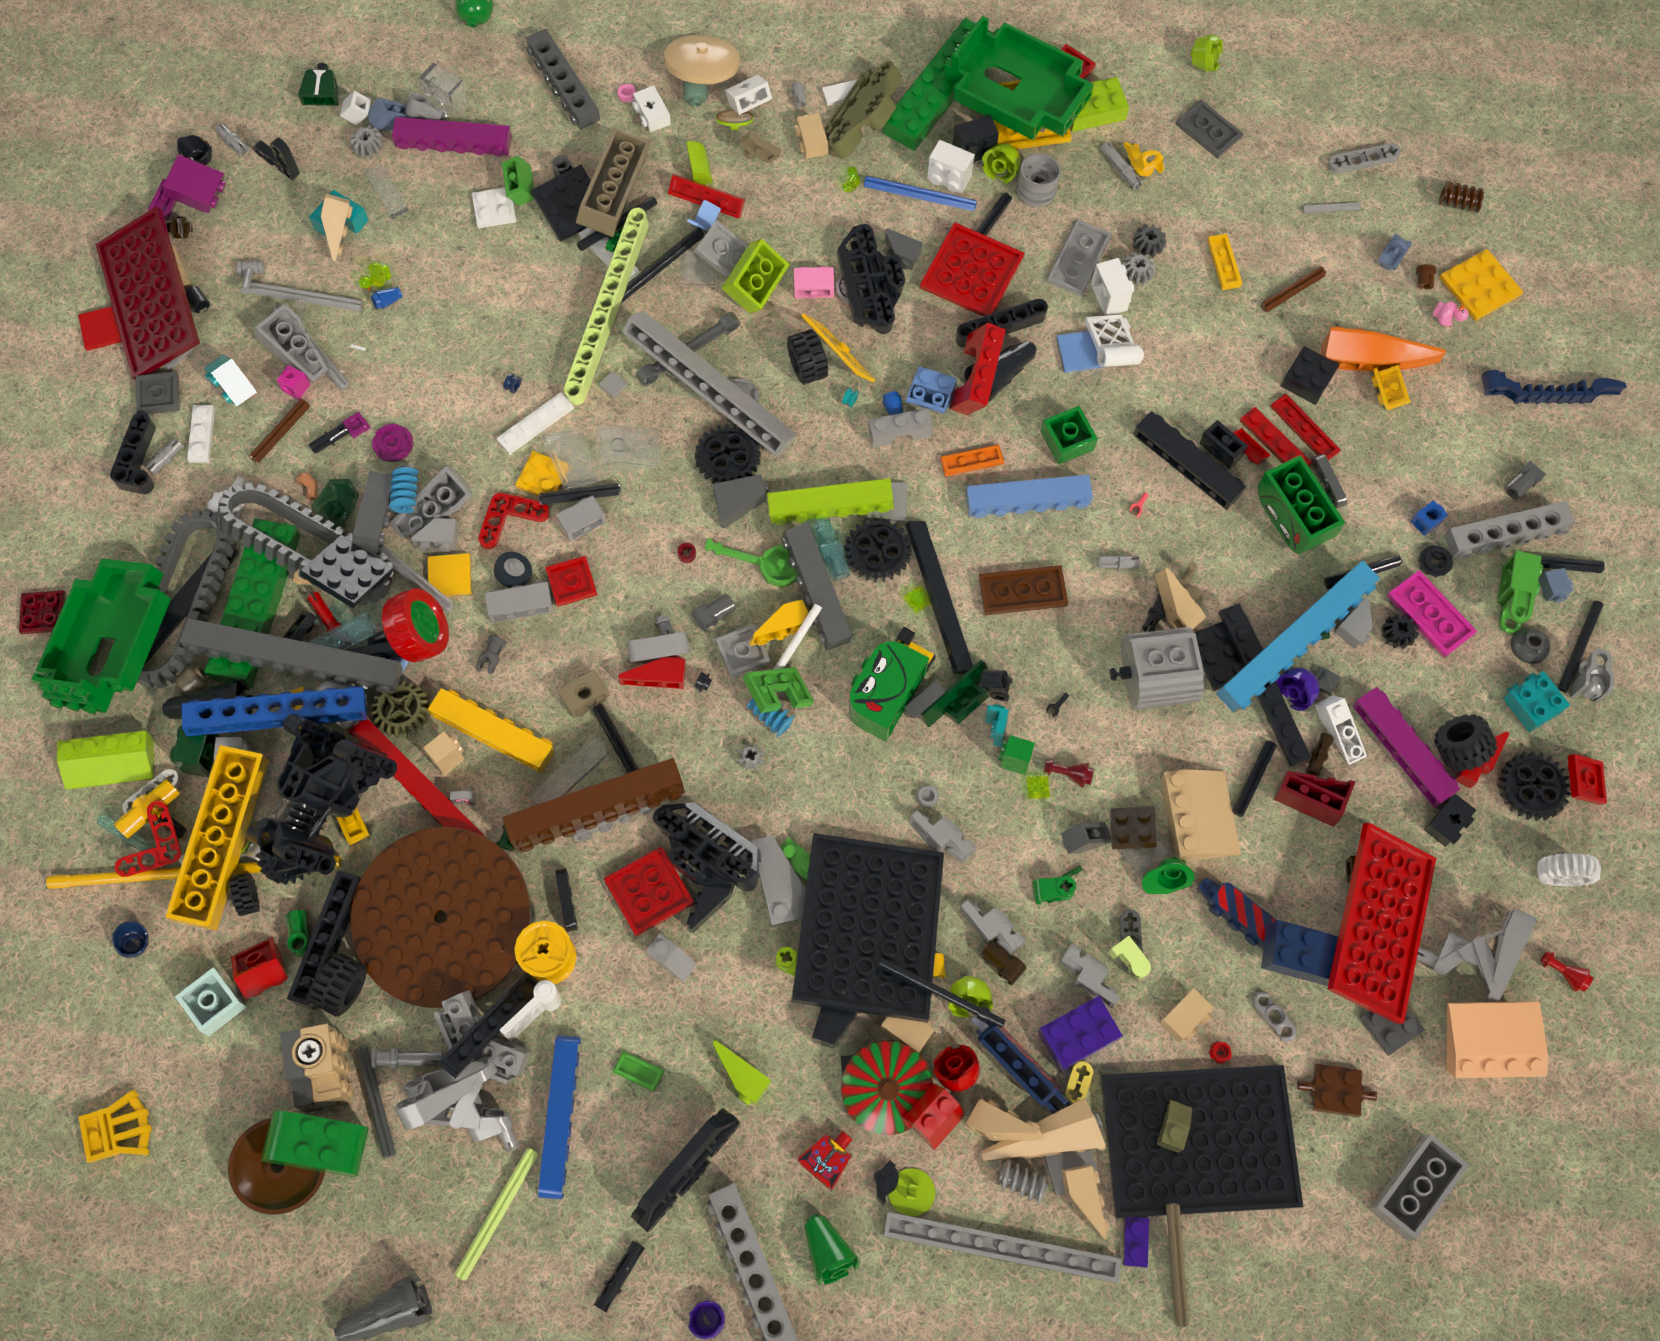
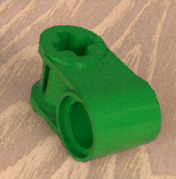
[1032,876,1076,905]

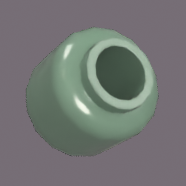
[683,81,708,106]

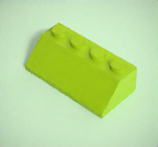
[57,730,154,790]

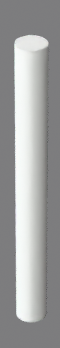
[773,604,822,670]

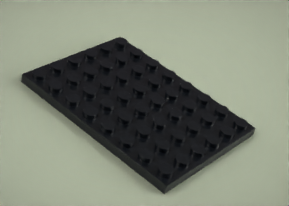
[791,833,944,1023]
[1100,1065,1304,1219]

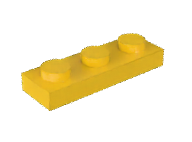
[1207,234,1242,290]

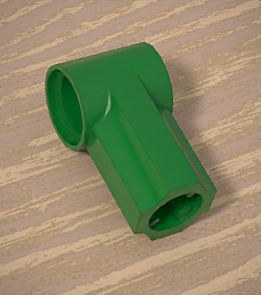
[286,910,310,958]

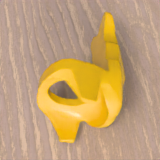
[1124,142,1164,177]

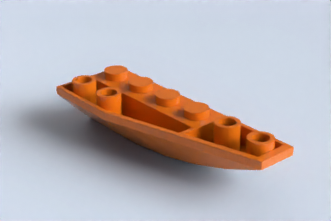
[1321,326,1446,372]

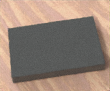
[1175,100,1243,159]

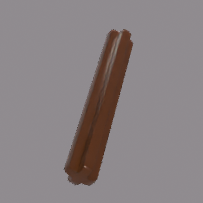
[1260,266,1326,312]
[249,399,310,463]

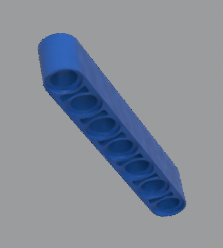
[538,1035,581,1199]

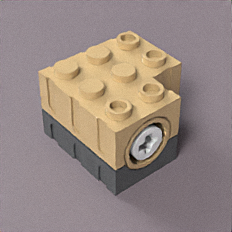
[280,1024,354,1113]

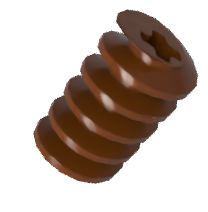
[1439,181,1484,213]

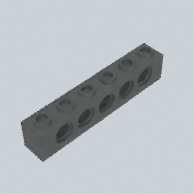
[526,29,600,130]

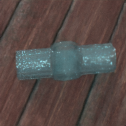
[813,518,850,581]

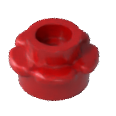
[1209,1041,1232,1064]

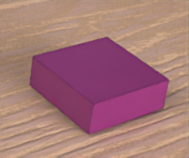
[342,411,370,439]

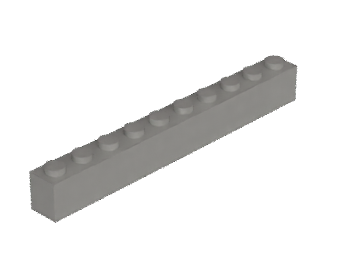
[622,311,797,457]

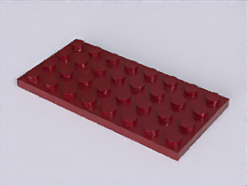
[95,207,200,380]

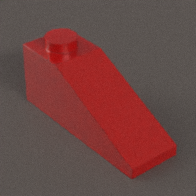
[619,655,686,689]

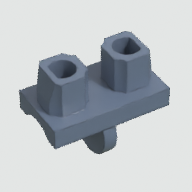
[1378,233,1412,271]

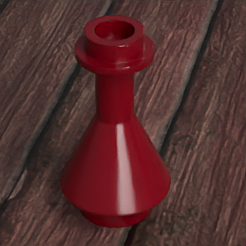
[1044,759,1094,788]

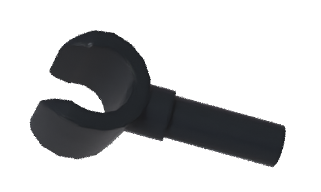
[1046,693,1069,718]

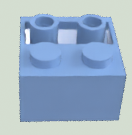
[906,366,957,414]

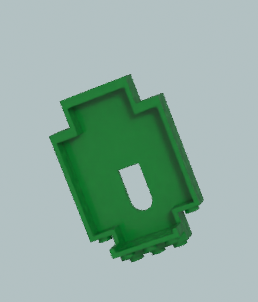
[943,15,1094,140]
[31,558,171,714]

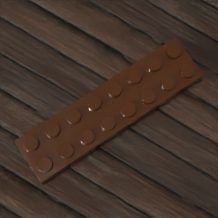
[502,758,685,853]

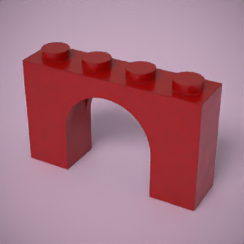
[950,323,1006,415]

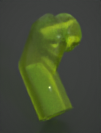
[842,167,860,193]

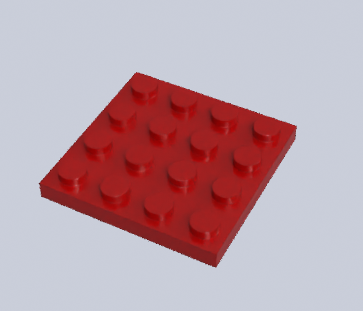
[920,222,1025,316]

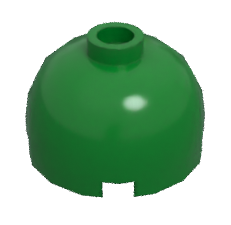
[455,0,494,27]

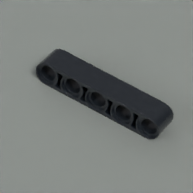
[956,299,1048,348]

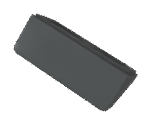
[904,680,945,718]

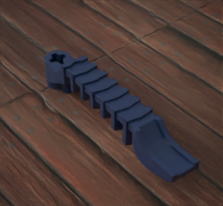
[1481,370,1627,404]

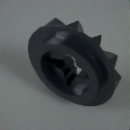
[1419,546,1453,578]

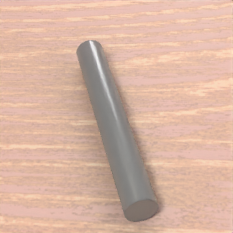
[1302,203,1361,214]

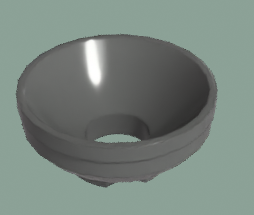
[1511,627,1550,664]

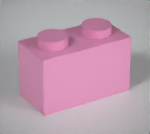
[794,266,834,298]

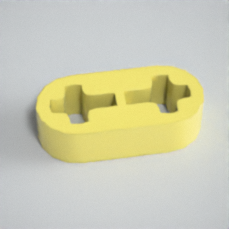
[1064,1061,1093,1104]

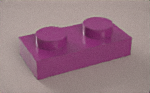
[148,178,177,220]

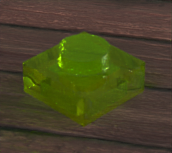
[903,585,931,614]

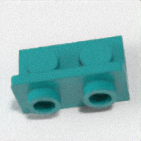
[985,704,1009,747]

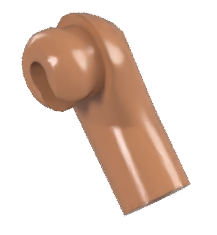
[296,472,318,500]

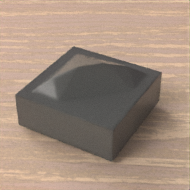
[1316,667,1341,696]

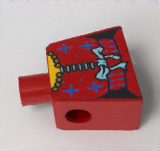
[797,1131,852,1191]

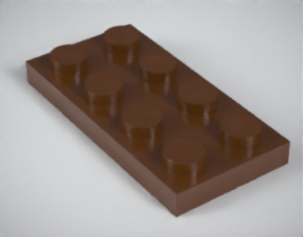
[978,565,1068,615]

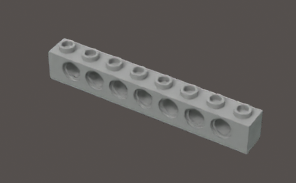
[707,1183,798,1341]

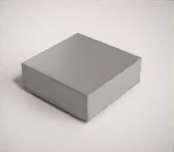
[598,371,627,399]

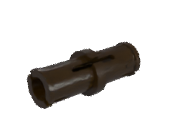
[1306,733,1334,777]

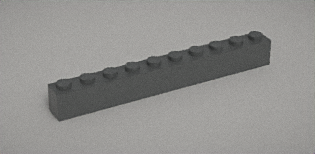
[180,618,403,693]

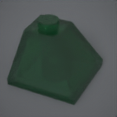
[311,479,359,530]

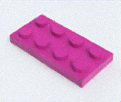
[1387,570,1477,658]

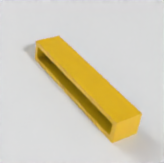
[427,688,555,773]

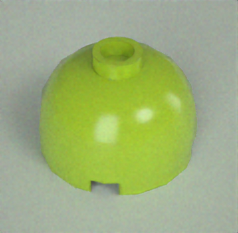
[982,143,1021,184]
[947,976,993,1018]

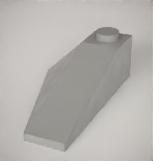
[254,304,328,383]
[389,466,473,538]
[751,835,806,927]

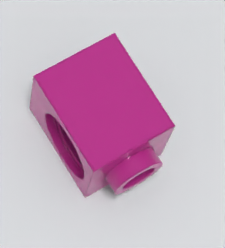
[276,365,310,400]

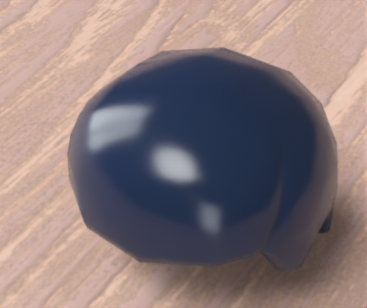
[112,921,149,958]

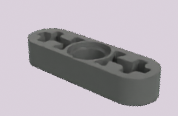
[1311,454,1347,509]
[1119,909,1143,975]

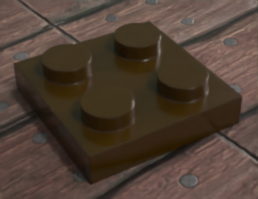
[1111,806,1157,850]

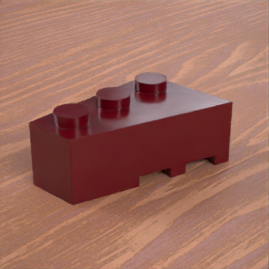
[1273,771,1356,827]

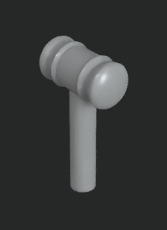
[236,260,265,294]

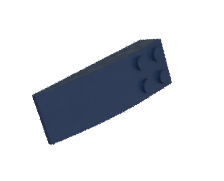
[1261,920,1338,986]

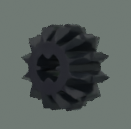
[1381,613,1419,650]

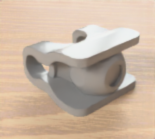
[1570,649,1615,703]

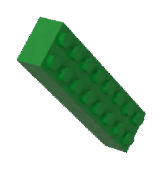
[883,17,993,151]
[204,518,301,688]

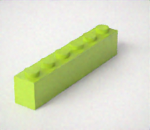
[767,478,894,525]

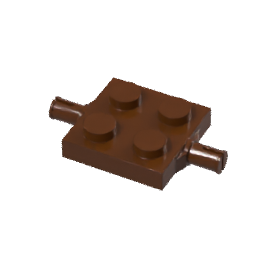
[1297,1064,1377,1118]

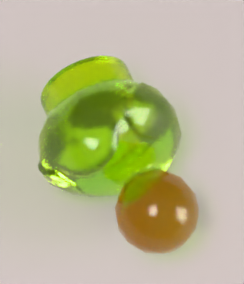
[358,262,391,291]

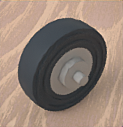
[494,552,532,588]

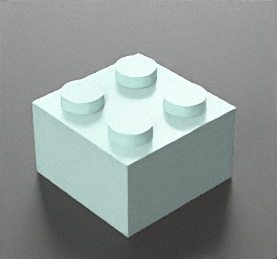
[175,967,246,1036]

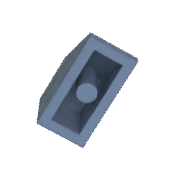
[367,98,411,131]

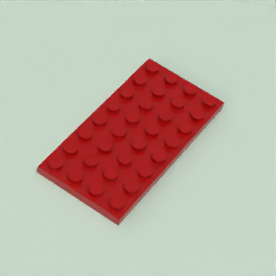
[1327,822,1437,1024]

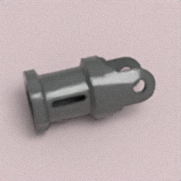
[476,635,507,674]

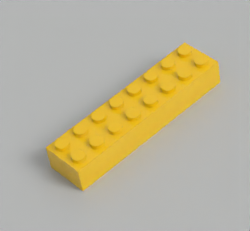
[165,745,269,931]

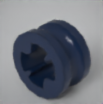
[503,373,522,394]

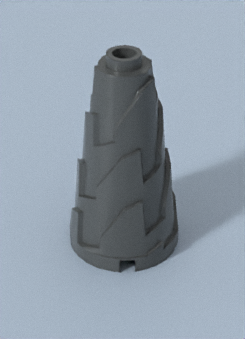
[334,1274,433,1341]

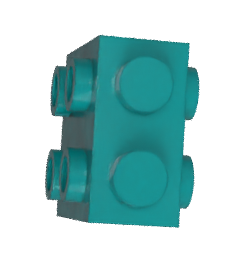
[1503,671,1570,733]

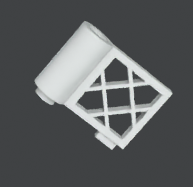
[1085,315,1144,367]
[500,980,562,1042]

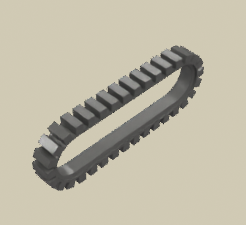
[217,483,393,605]
[137,509,236,688]

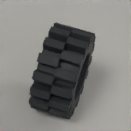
[229,873,260,916]

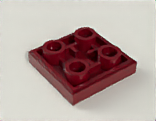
[19,590,66,635]

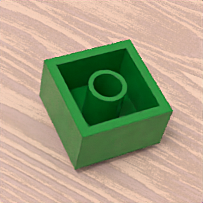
[1040,405,1098,465]

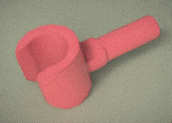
[1129,492,1148,517]

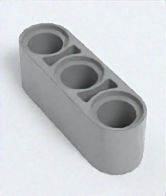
[627,632,690,663]

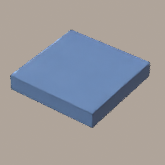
[1056,331,1103,373]

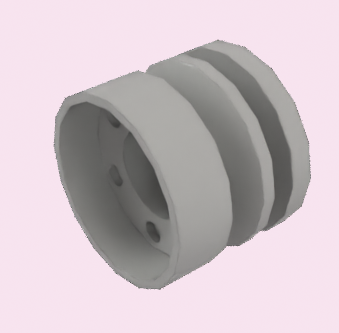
[1016,153,1061,207]

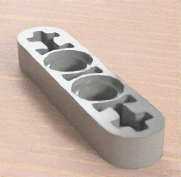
[1328,144,1401,174]

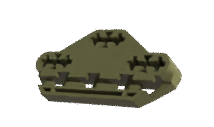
[824,61,902,159]

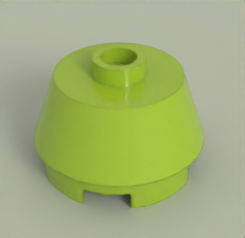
[1191,34,1223,73]

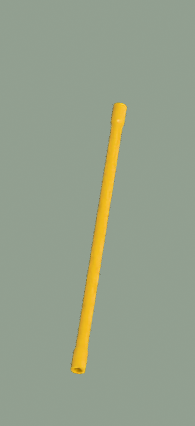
[46,855,341,889]

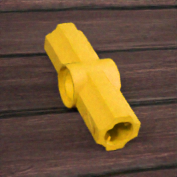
[114,779,180,839]

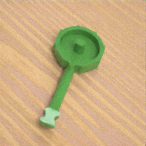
[705,538,797,588]

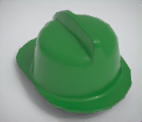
[1141,857,1195,894]

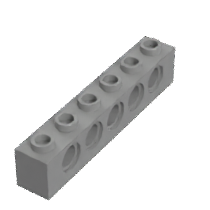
[1444,501,1575,559]

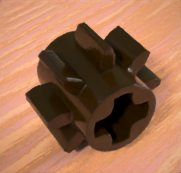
[167,216,193,239]

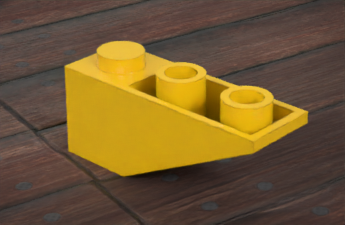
[749,599,809,646]

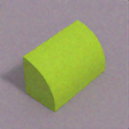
[686,141,713,184]

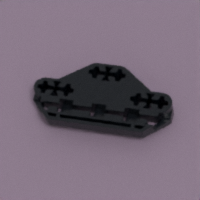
[837,224,905,334]
[653,802,761,891]
[630,1108,741,1233]

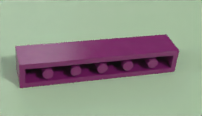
[392,117,512,157]
[1352,687,1460,809]

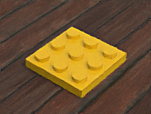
[1439,249,1523,321]

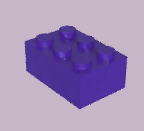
[1038,996,1123,1073]

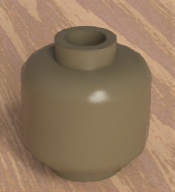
[175,666,209,695]

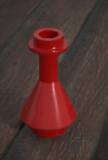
[1540,951,1594,992]

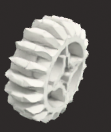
[1537,853,1601,887]

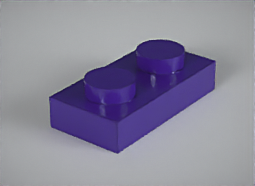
[1123,1217,1149,1268]

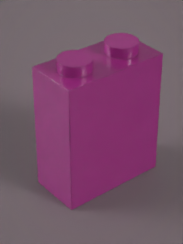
[163,155,226,213]

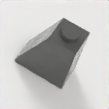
[713,474,769,528]

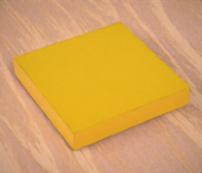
[428,553,472,596]

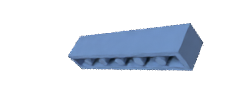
[965,474,1093,518]

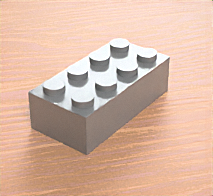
[1369,1134,1469,1241]

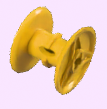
[514,921,577,984]

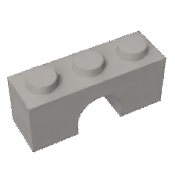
[868,408,933,448]

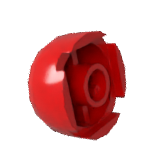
[933,1045,980,1092]

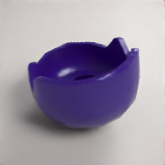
[688,1300,725,1340]

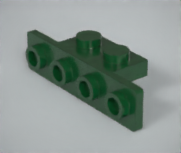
[921,659,989,727]

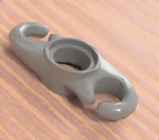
[1253,991,1297,1042]

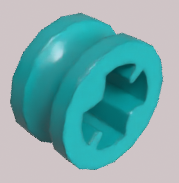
[842,387,859,408]

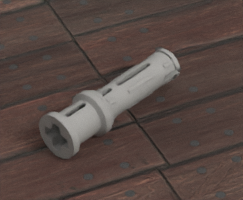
[371,1048,444,1069]

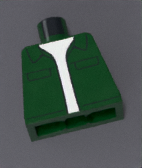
[298,63,339,106]

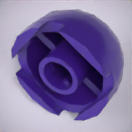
[1276,667,1320,711]

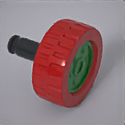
[367,588,449,663]

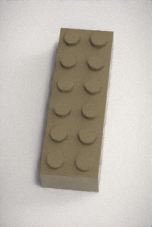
[576,127,651,237]

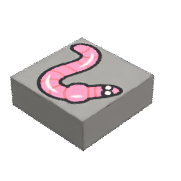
[450,790,476,805]

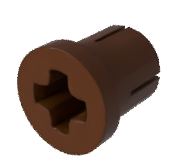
[1416,264,1437,290]

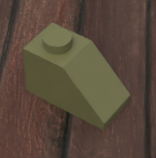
[1156,1100,1192,1153]

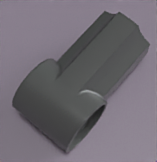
[1505,461,1546,500]
[691,593,736,632]

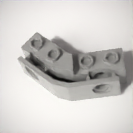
[434,990,532,1085]

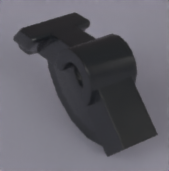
[874,1160,899,1205]

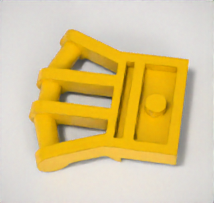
[78,1090,152,1163]

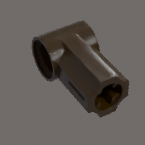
[980,940,1027,986]

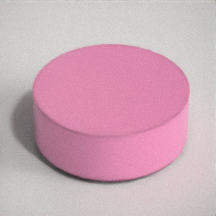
[617,84,636,102]

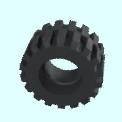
[787,329,828,385]
[1434,714,1497,771]
[310,953,367,1017]

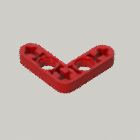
[478,493,550,549]
[114,800,182,877]

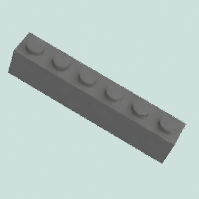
[781,523,853,650]

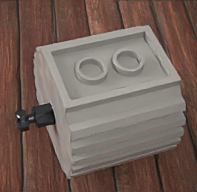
[1109,627,1204,710]

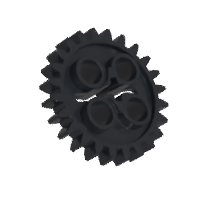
[694,424,761,484]
[844,517,912,583]
[1498,751,1571,821]

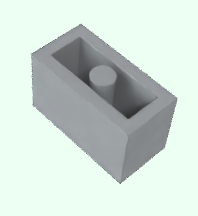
[556,495,606,542]

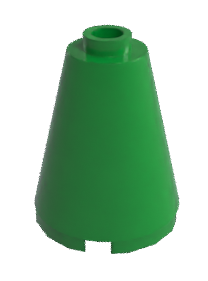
[804,1214,860,1286]

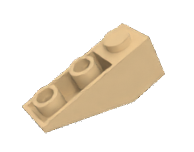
[321,193,353,261]
[1155,567,1206,630]
[966,1099,1044,1141]
[1061,1164,1110,1239]

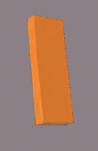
[940,444,1004,477]

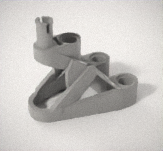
[1417,908,1537,1002]
[395,1057,520,1152]

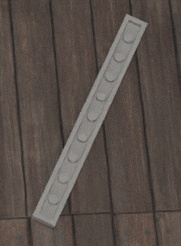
[883,1212,1122,1283]

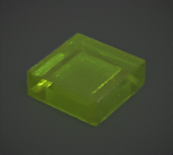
[1026,776,1050,799]

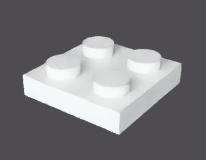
[472,187,517,228]

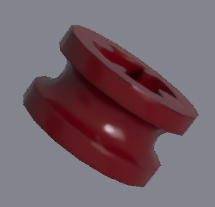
[677,543,696,563]

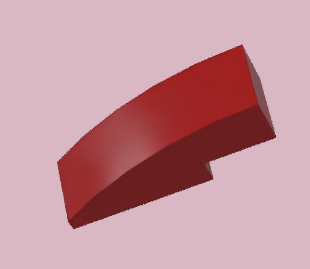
[1456,731,1510,789]

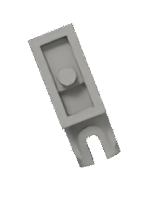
[909,810,977,863]
[960,900,1026,955]
[1060,943,1120,1008]

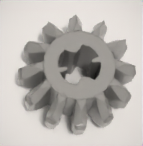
[350,125,383,159]
[1123,251,1156,286]

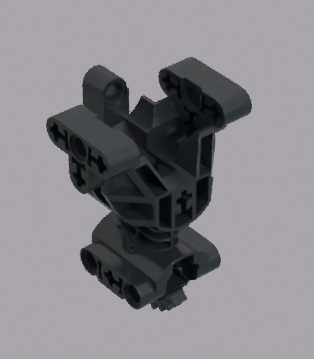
[246,714,397,885]

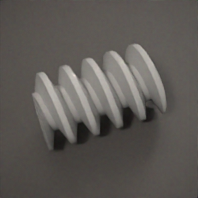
[996,1159,1049,1205]

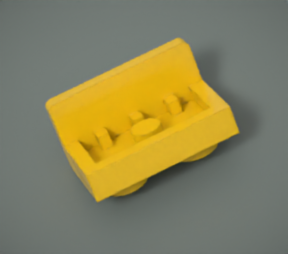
[1371,365,1411,410]

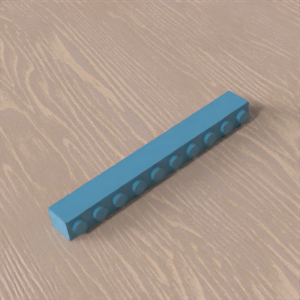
[1216,560,1380,712]

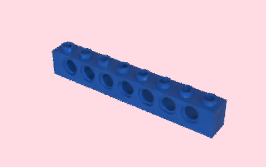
[182,686,367,736]

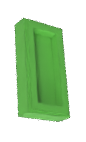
[613,1051,664,1092]

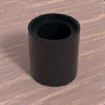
[185,286,210,313]

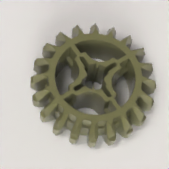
[371,680,431,738]

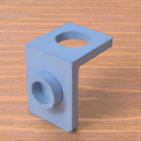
[687,200,721,232]

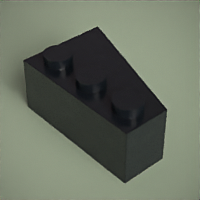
[812,1007,859,1048]

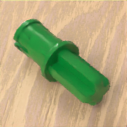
[605,226,624,253]

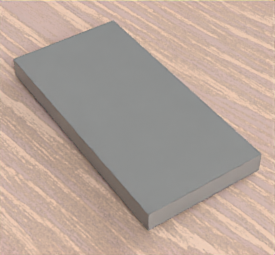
[1046,219,1112,297]

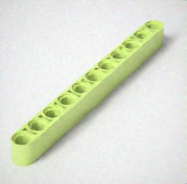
[564,208,649,405]

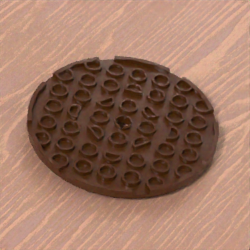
[351,827,532,1008]

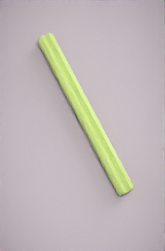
[455,1148,538,1281]

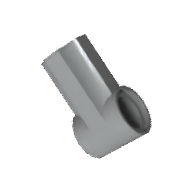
[405,93,446,121]

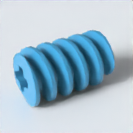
[389,467,419,513]
[747,698,795,737]

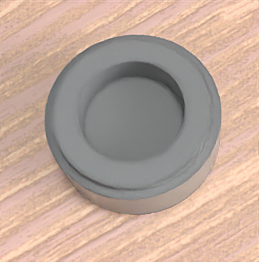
[917,785,939,808]

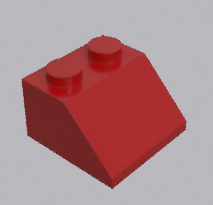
[231,937,288,999]
[903,1084,965,1150]

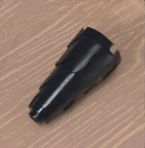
[964,340,1037,402]
[162,680,252,720]

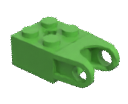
[1497,550,1543,634]

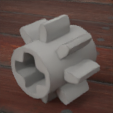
[738,744,764,771]

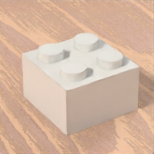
[927,140,975,194]
[1091,258,1134,316]

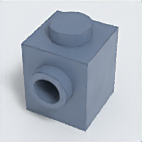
[1538,568,1573,603]

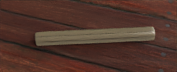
[1166,1203,1189,1327]

